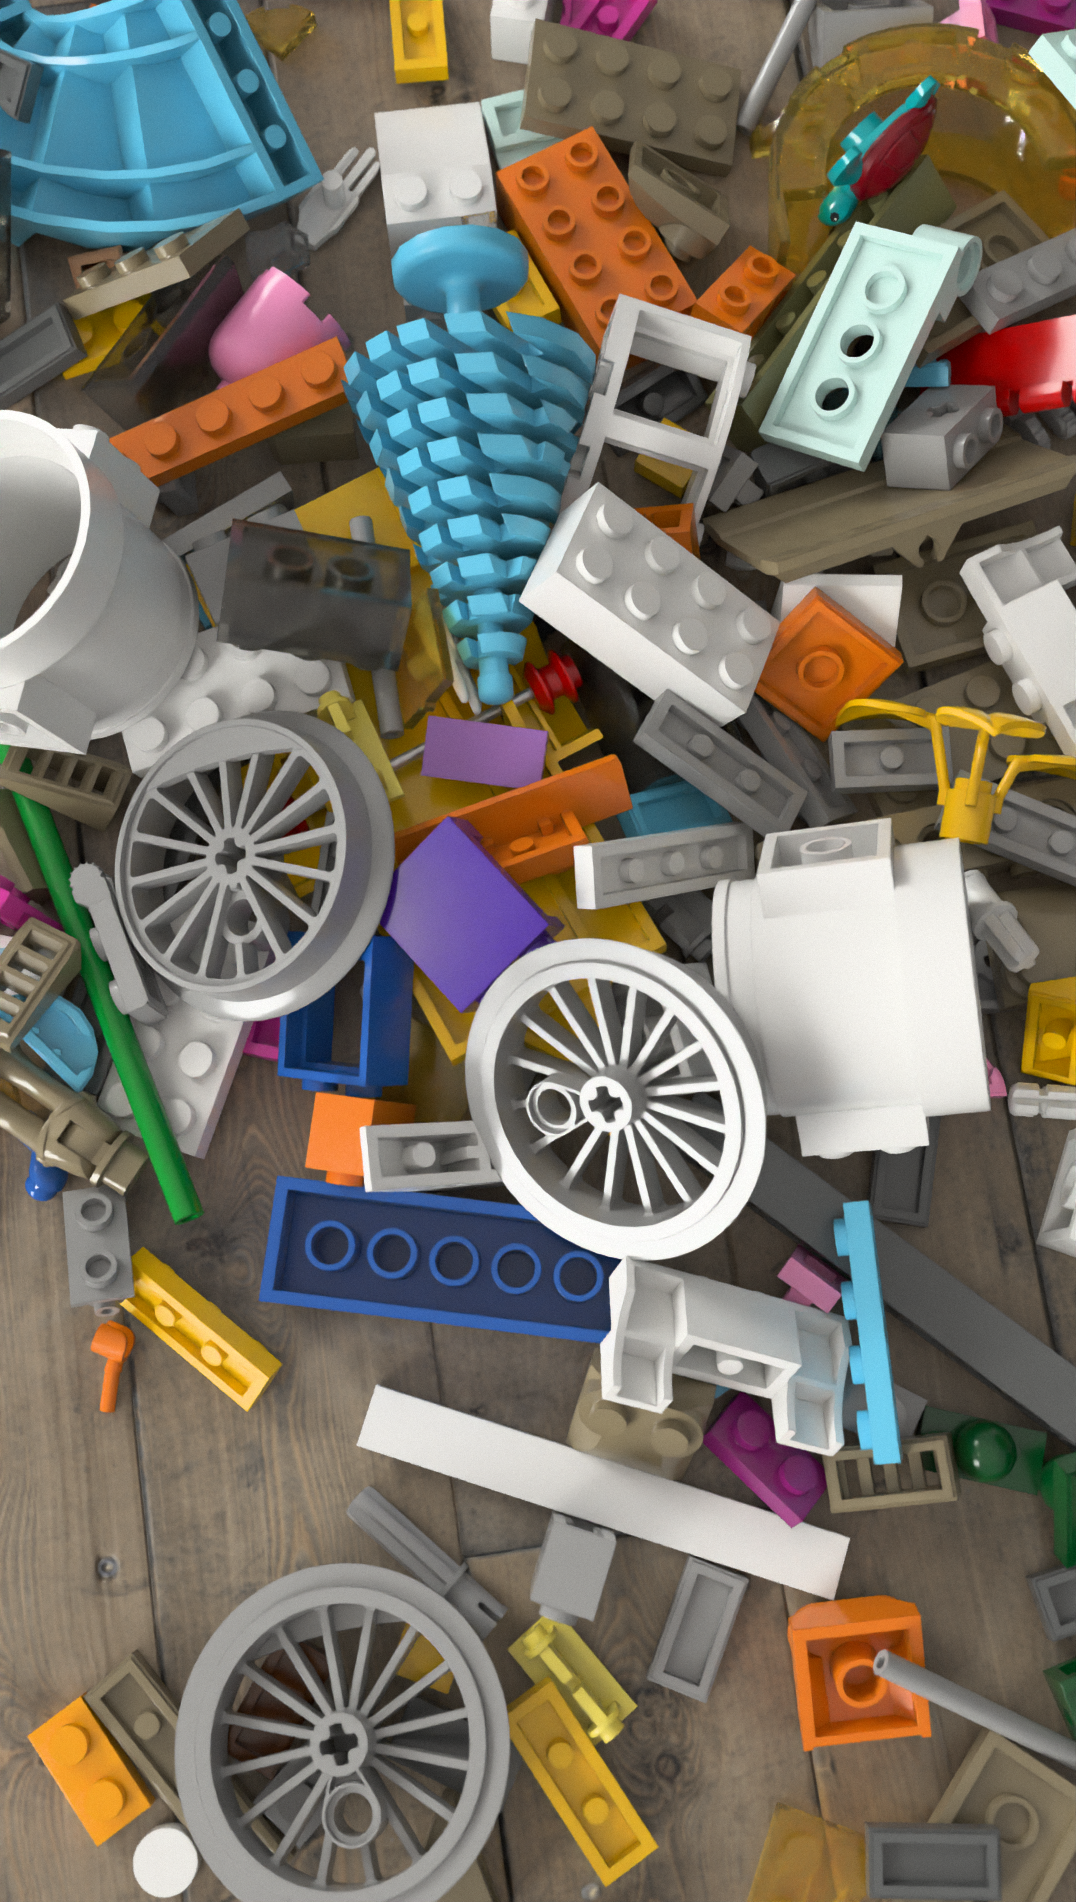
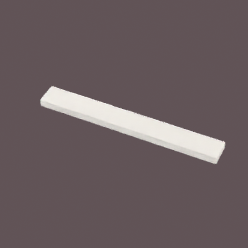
[357,1384,850,1600]

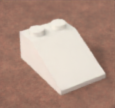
[374,102,497,259]

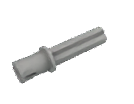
[346,1486,509,1641]

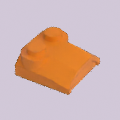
[787,1595,932,1751]

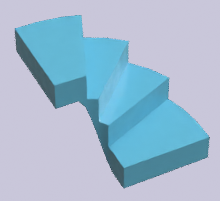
[0,0,324,252]

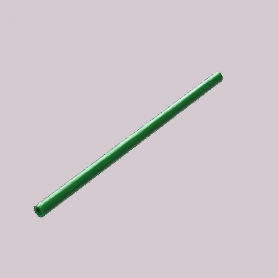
[0,744,205,1225]

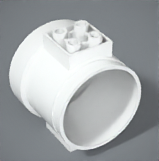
[0,410,199,755]
[712,818,991,1159]

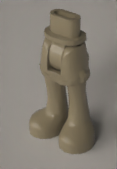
[0,1017,150,1197]

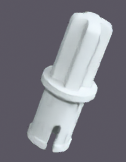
[964,870,1039,973]

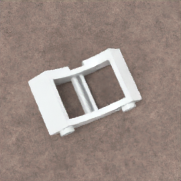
[549,293,756,546]

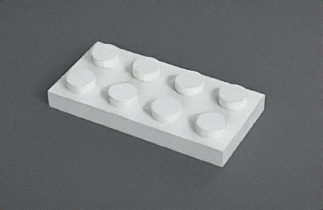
[122,590,356,778]
[97,904,276,1159]

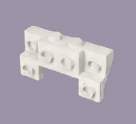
[959,525,1076,757]
[600,1256,852,1457]

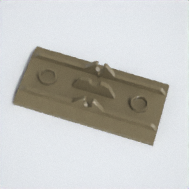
[703,423,1076,583]

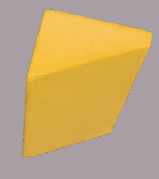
[1021,976,1076,1086]

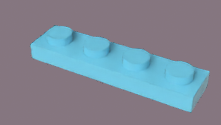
[833,1201,903,1465]

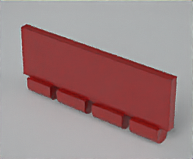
[920,314,1076,417]

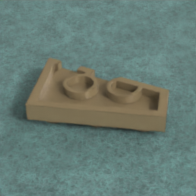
[63,208,250,321]

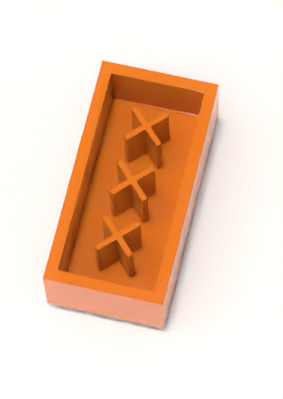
[496,126,697,371]

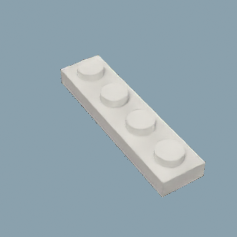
[574,822,755,910]

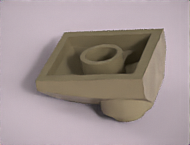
[628,139,730,263]
[986,883,1076,1012]
[565,1347,717,1480]

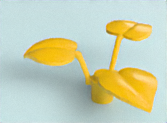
[835,698,1076,845]

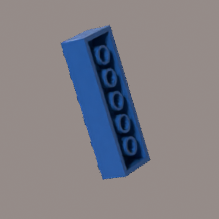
[259,1176,623,1343]

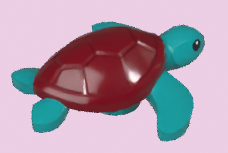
[817,75,941,226]

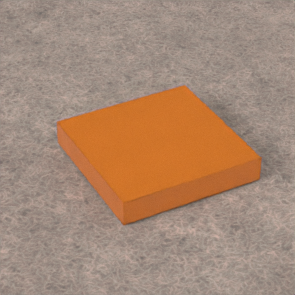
[754,586,904,743]

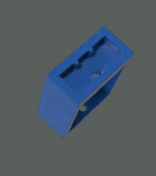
[277,931,414,1097]

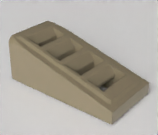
[0,745,132,832]
[0,917,81,1053]
[822,1431,962,1514]

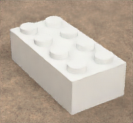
[519,482,781,727]

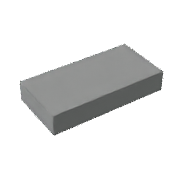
[646,1554,749,1703]

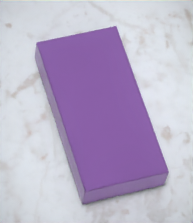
[421,715,549,788]

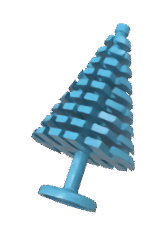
[341,224,596,706]

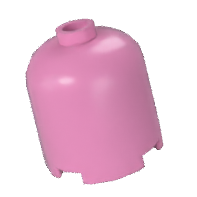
[208,267,351,390]

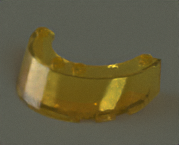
[767,23,1076,287]

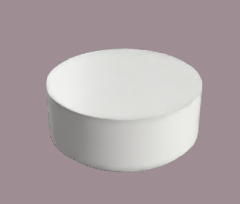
[133,1822,202,1898]

